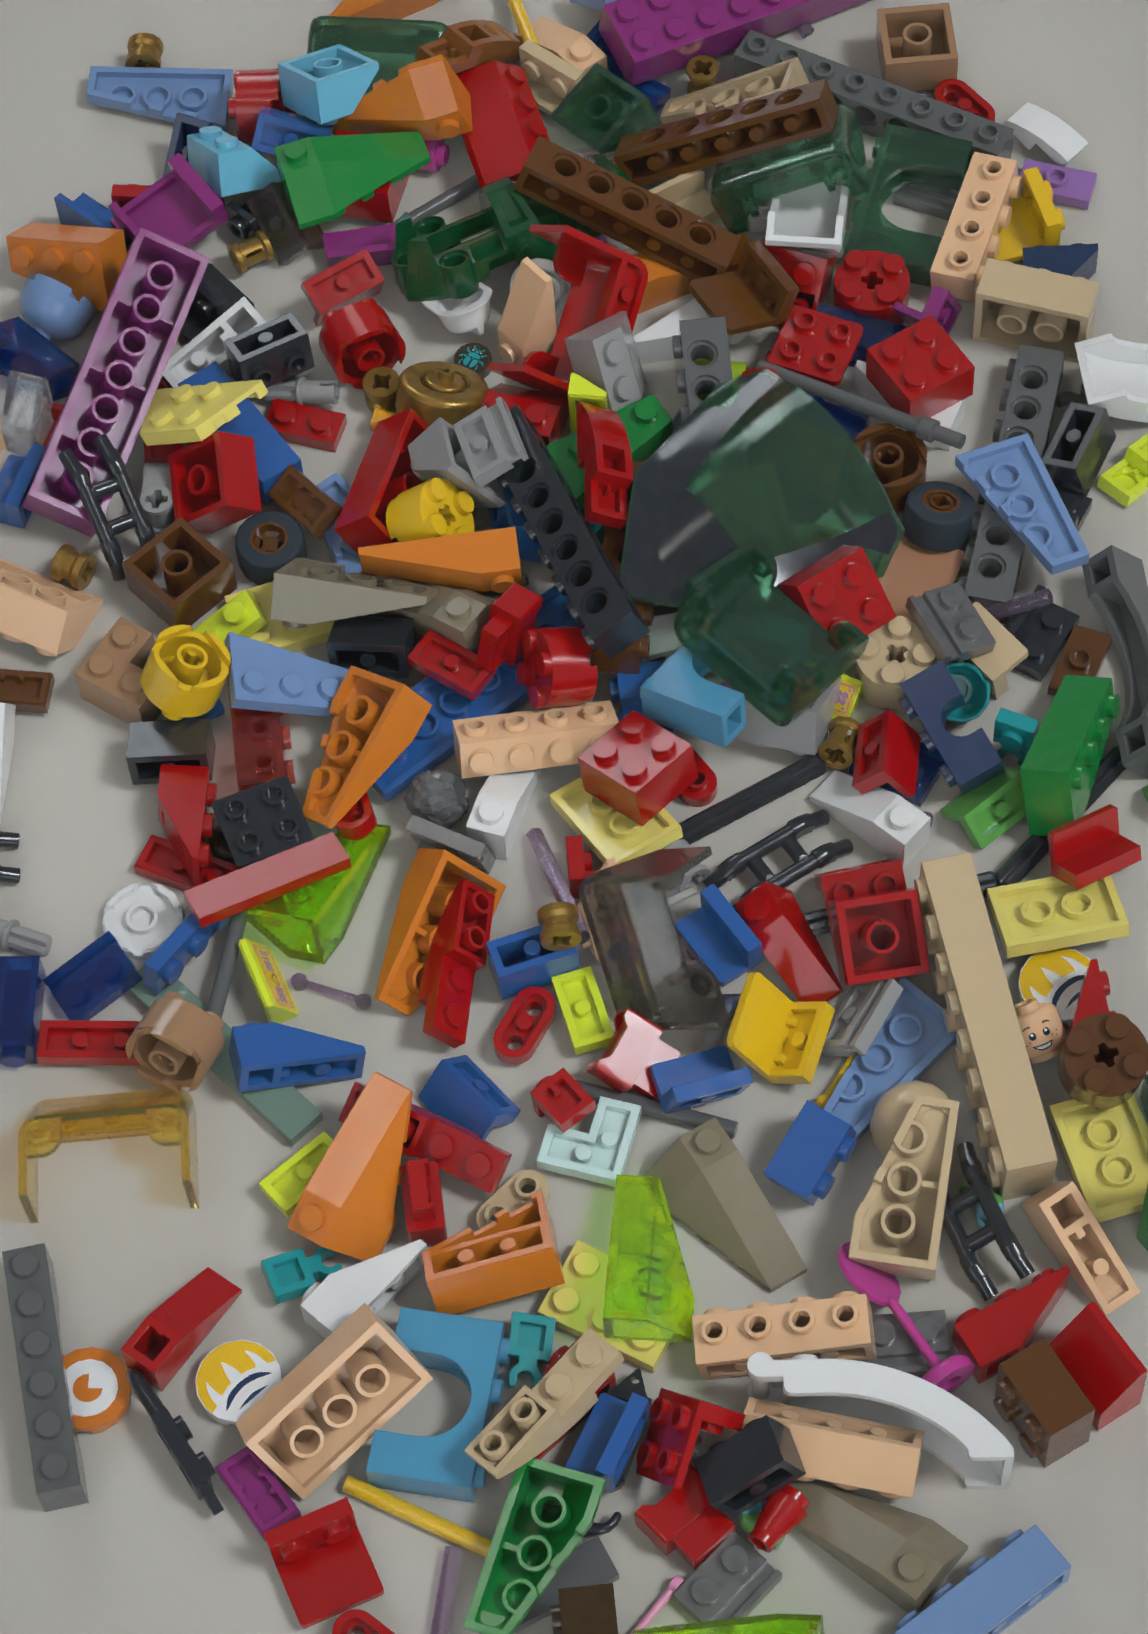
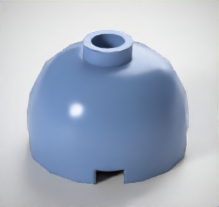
[19,273,97,343]

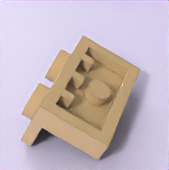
[519,39,586,122]

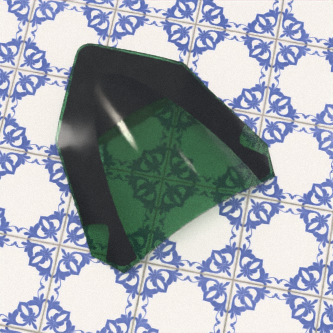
[620,368,905,616]

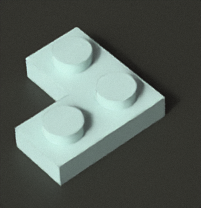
[536,1096,642,1188]

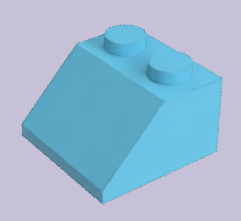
[278,44,379,126]
[187,126,282,197]

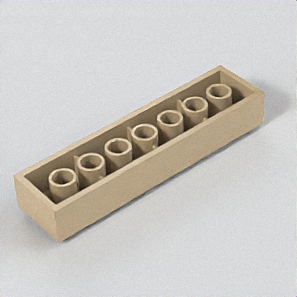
[914,852,1058,1201]

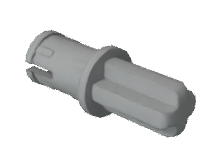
[264,376,340,405]
[0,919,52,957]

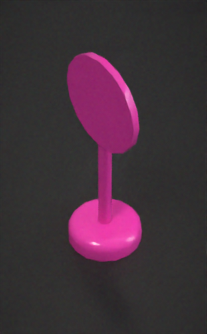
[837,1242,975,1393]

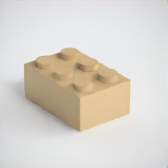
[972,258,1099,363]

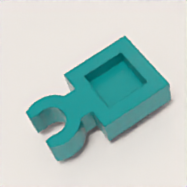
[993,707,1039,766]
[261,1246,342,1305]
[507,1311,556,1390]

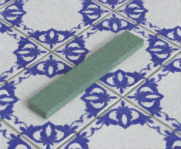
[123,966,323,1146]

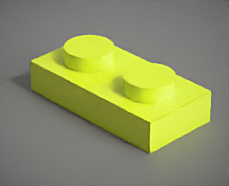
[192,589,269,644]
[551,966,614,1055]
[259,1131,333,1219]

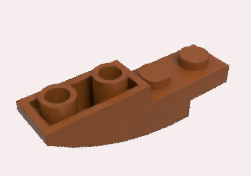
[415,20,523,73]

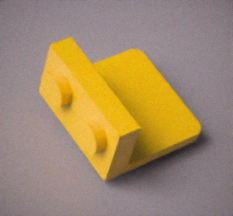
[991,167,1065,263]
[727,972,835,1084]

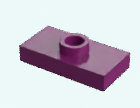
[215,1446,301,1542]

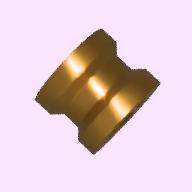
[125,33,164,68]
[363,366,399,412]
[50,544,97,591]
[537,901,582,951]

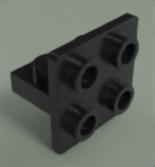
[180,263,255,342]
[212,776,314,869]

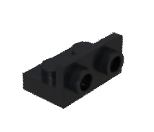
[1004,584,1080,682]

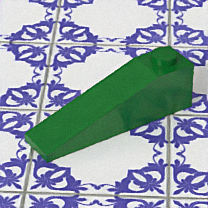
[273,131,431,230]
[463,1458,607,1634]

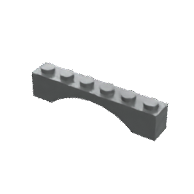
[1082,545,1148,777]
[2,1243,89,1512]

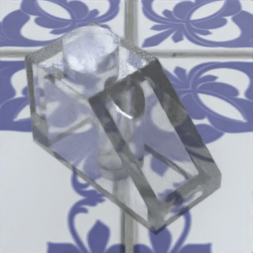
[1,370,53,457]

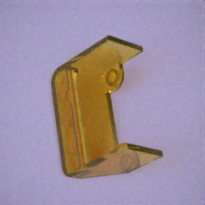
[18,1089,199,1223]

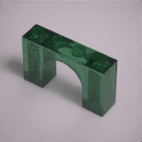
[843,123,973,287]

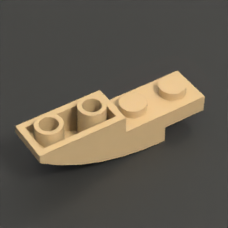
[464,1328,625,1480]

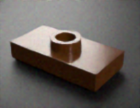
[267,464,343,540]
[1047,624,1112,696]
[0,669,55,714]

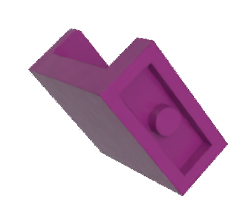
[108,152,228,249]

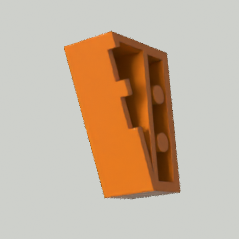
[6,222,127,312]
[422,1189,565,1314]

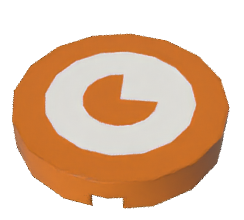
[64,1347,133,1434]

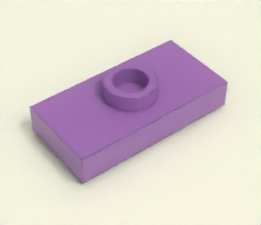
[1020,158,1097,210]

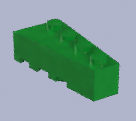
[547,394,673,514]
[1020,675,1120,836]

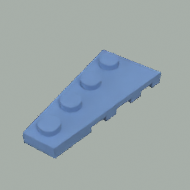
[955,433,1090,575]
[224,632,349,717]
[823,976,957,1141]

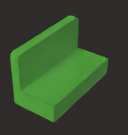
[940,766,1026,850]

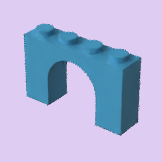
[640,606,812,748]
[366,1307,511,1503]

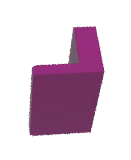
[322,223,396,269]
[892,285,962,335]

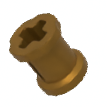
[686,55,719,94]
[227,230,275,275]
[818,716,860,770]

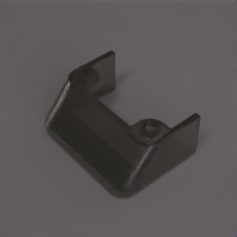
[579,846,741,1030]

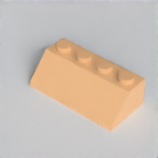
[0,557,104,657]
[235,1303,434,1500]

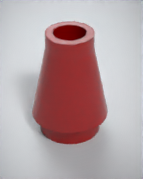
[748,1485,809,1553]

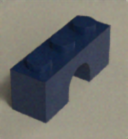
[899,660,1005,795]

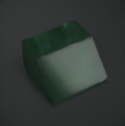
[549,62,660,155]

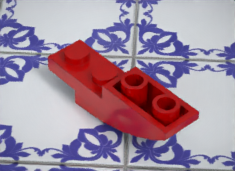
[576,401,634,530]
[417,879,495,1049]
[338,1082,512,1194]

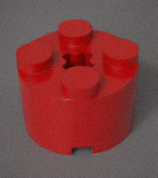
[228,68,297,144]
[833,250,910,338]
[319,298,406,389]
[516,626,598,709]

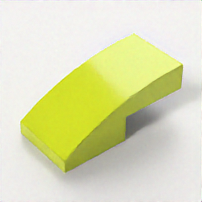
[1097,433,1148,508]

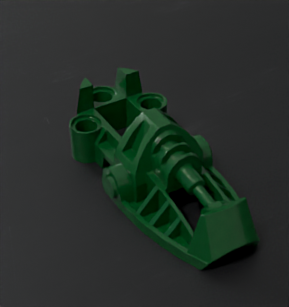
[391,154,632,302]

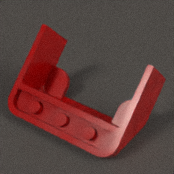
[488,225,648,398]

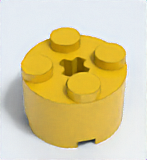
[386,477,474,542]
[140,625,231,721]

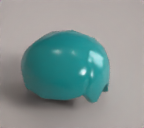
[946,661,991,723]

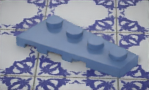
[86,66,234,133]

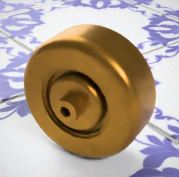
[395,361,489,427]

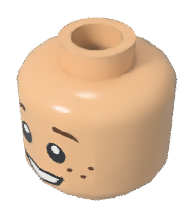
[1014,997,1067,1064]

